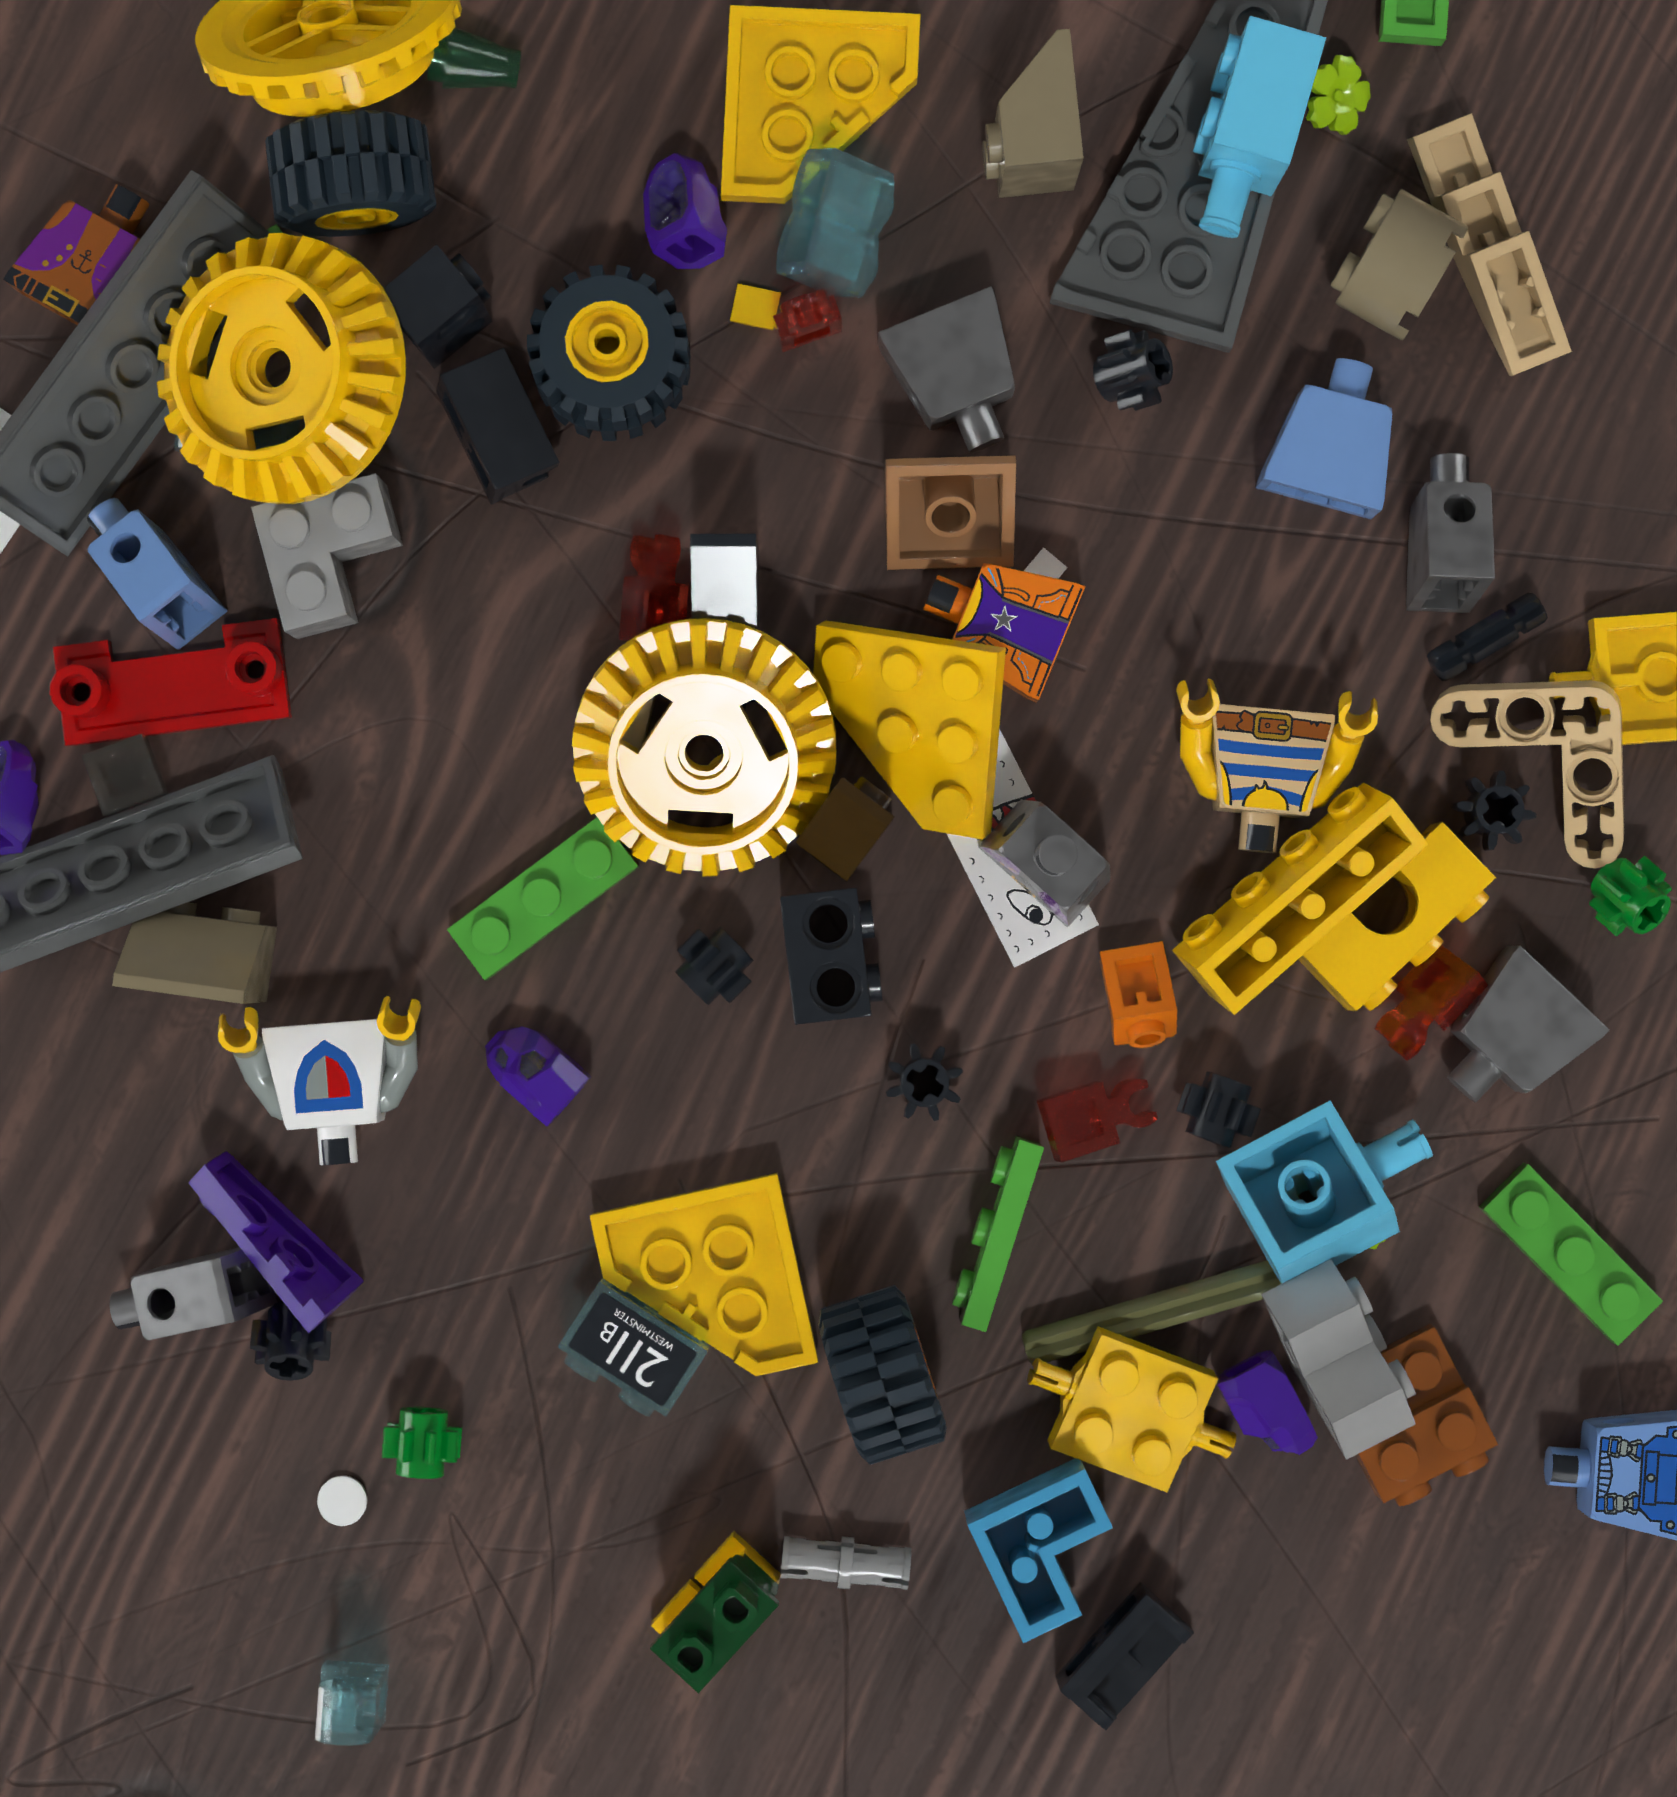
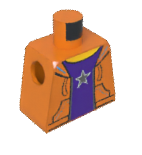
[924,563,1085,703]

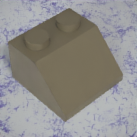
[982,29,1084,198]
[112,902,277,1004]

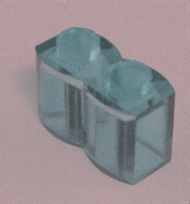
[776,148,894,298]

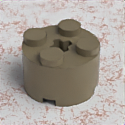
[1330,189,1469,341]

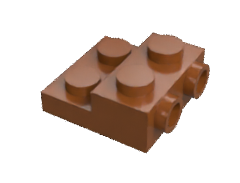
[1355,1324,1498,1506]

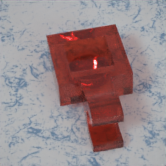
[619,534,689,642]
[1374,945,1488,1061]

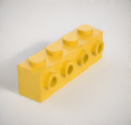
[1172,783,1429,1015]

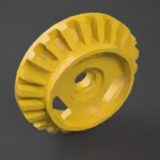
[195,0,462,117]
[157,233,406,504]
[572,618,836,876]

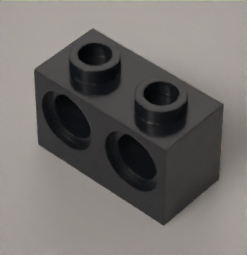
[384,244,492,369]
[780,888,883,1025]

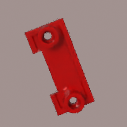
[50,618,292,747]

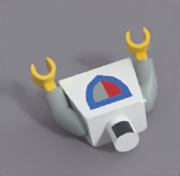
[218,996,421,1165]

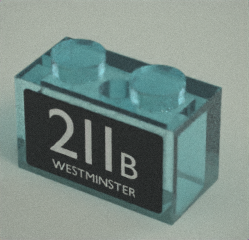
[558,1277,710,1417]

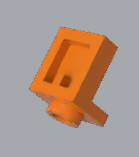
[1100,941,1177,1048]

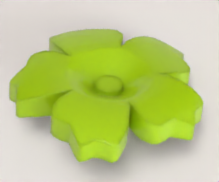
[1306,55,1371,135]

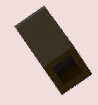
[796,776,895,882]

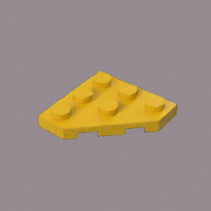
[721,5,921,204]
[813,620,1006,840]
[590,1173,819,1376]

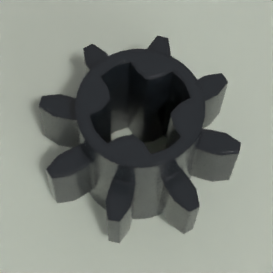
[1093,329,1173,411]
[1451,771,1537,851]
[675,926,754,1005]
[886,1043,963,1121]
[1176,1071,1261,1148]
[250,1301,332,1381]

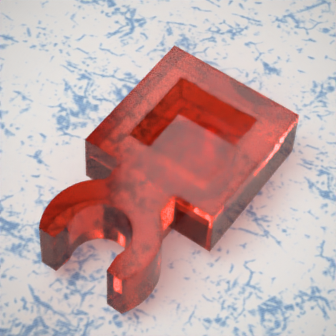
[773,289,842,352]
[1037,1078,1158,1163]

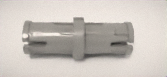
[780,1536,911,1590]

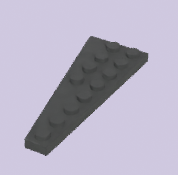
[1049,0,1328,353]

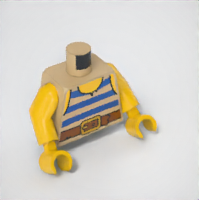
[1176,678,1378,853]

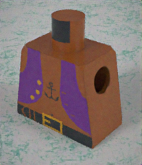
[3,184,150,325]

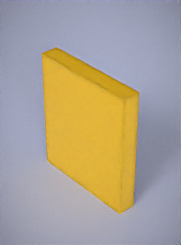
[730,284,781,331]

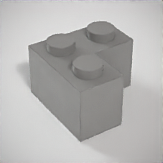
[251,473,403,639]
[1261,1259,1416,1460]

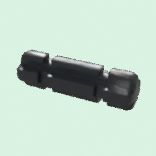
[1427,593,1548,681]

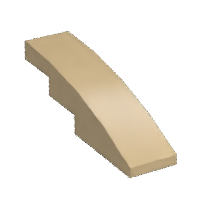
[1407,113,1572,376]

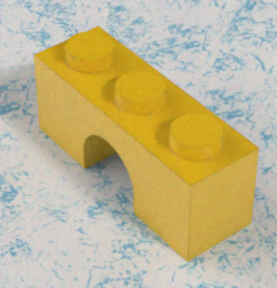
[1298,822,1496,1011]

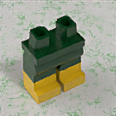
[650,1531,781,1694]

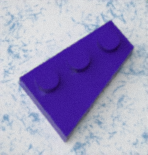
[188,1151,364,1333]

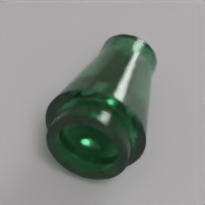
[427,27,521,89]

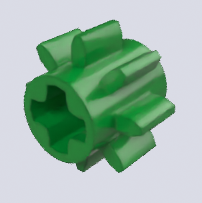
[1589,856,1672,936]
[381,1406,462,1479]

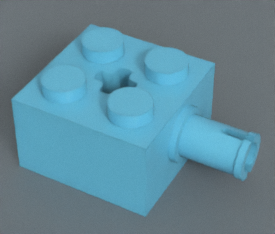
[1192,16,1326,238]
[1216,1100,1433,1284]

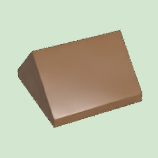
[884,456,1016,570]

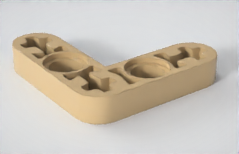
[1430,680,1625,869]

